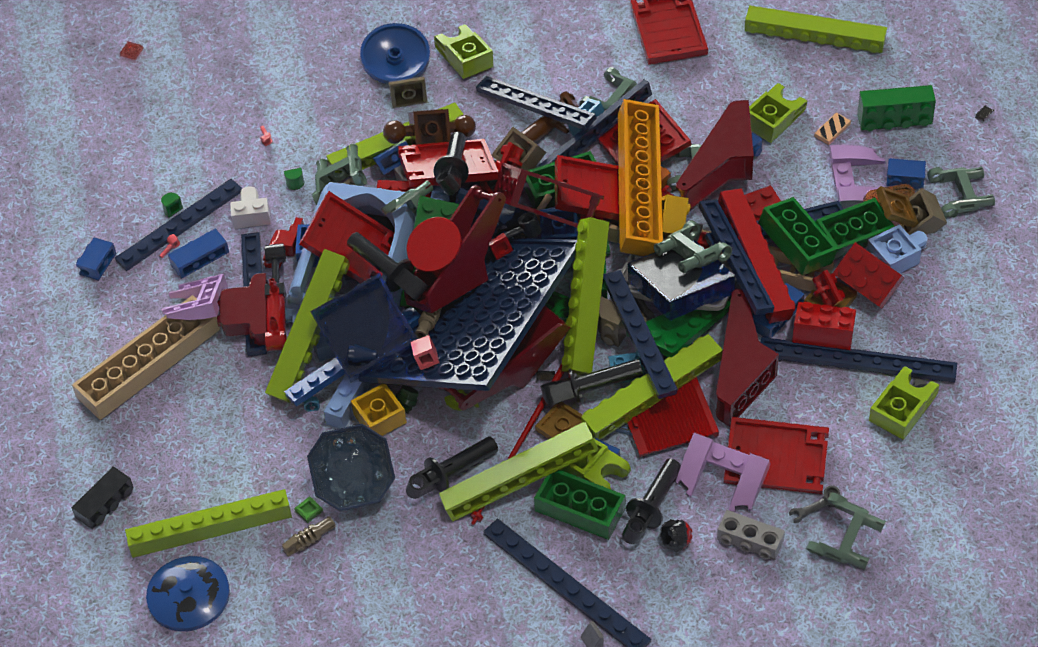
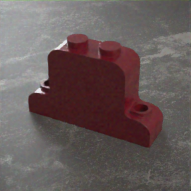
[217,273,268,346]

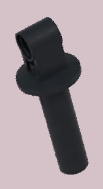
[433,132,469,196]
[347,232,429,302]
[540,359,643,406]
[406,436,498,499]
[622,458,681,544]

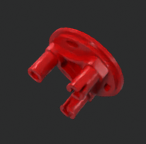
[407,217,463,278]

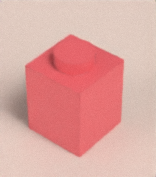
[411,335,439,370]

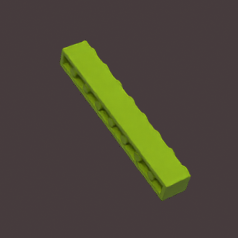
[745,5,887,53]
[326,102,464,173]
[562,217,609,375]
[265,249,349,404]
[581,334,723,440]
[439,422,599,522]
[125,489,292,558]

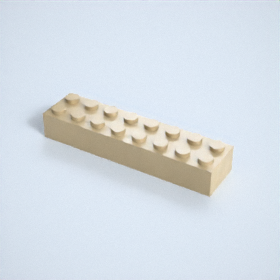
[72,295,220,420]

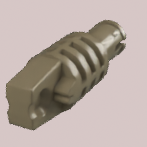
[414,308,442,339]
[282,516,336,557]

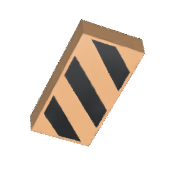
[814,112,851,145]

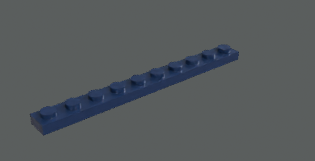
[760,337,957,383]
[483,518,651,647]

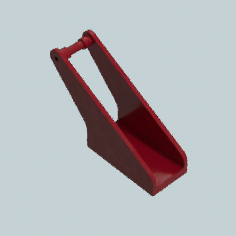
[676,100,754,211]
[493,162,604,227]
[404,185,506,313]
[716,289,779,427]
[437,305,571,411]

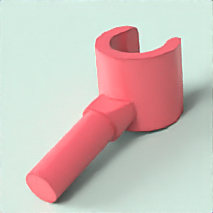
[260,126,273,146]
[159,234,180,258]

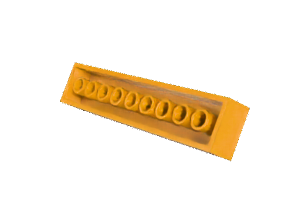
[618,99,663,257]

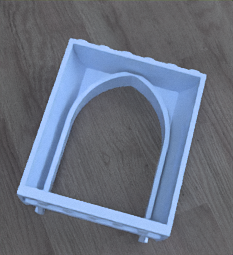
[285,182,415,321]

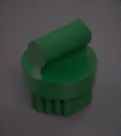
[395,385,419,414]

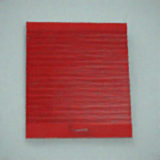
[627,377,719,457]

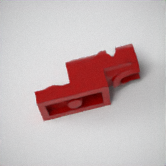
[263,217,304,268]

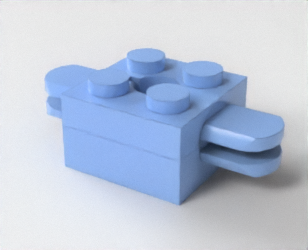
[867,224,927,273]

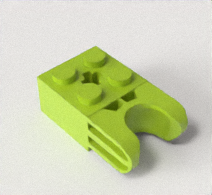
[434,24,494,79]
[749,83,808,143]
[869,367,939,440]
[559,439,631,489]

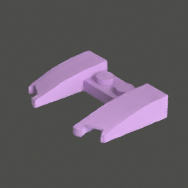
[829,145,885,209]
[161,273,228,320]
[676,433,770,512]

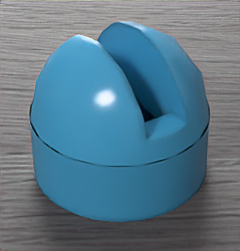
[304,396,320,412]

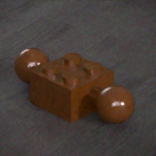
[383,109,476,145]

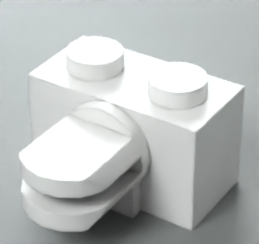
[230,186,271,229]

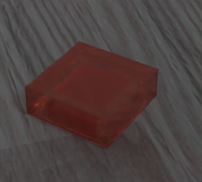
[120,41,144,60]

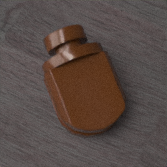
[559,91,579,108]

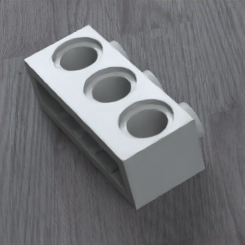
[717,510,785,560]

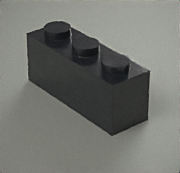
[71,466,134,529]

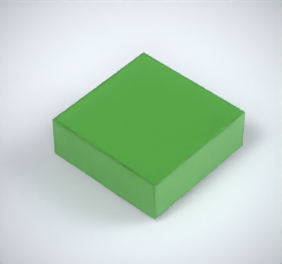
[294,496,323,523]

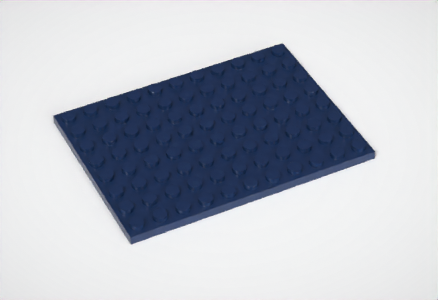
[357,238,577,391]

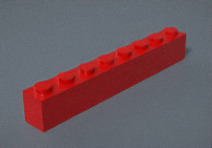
[718,188,795,323]

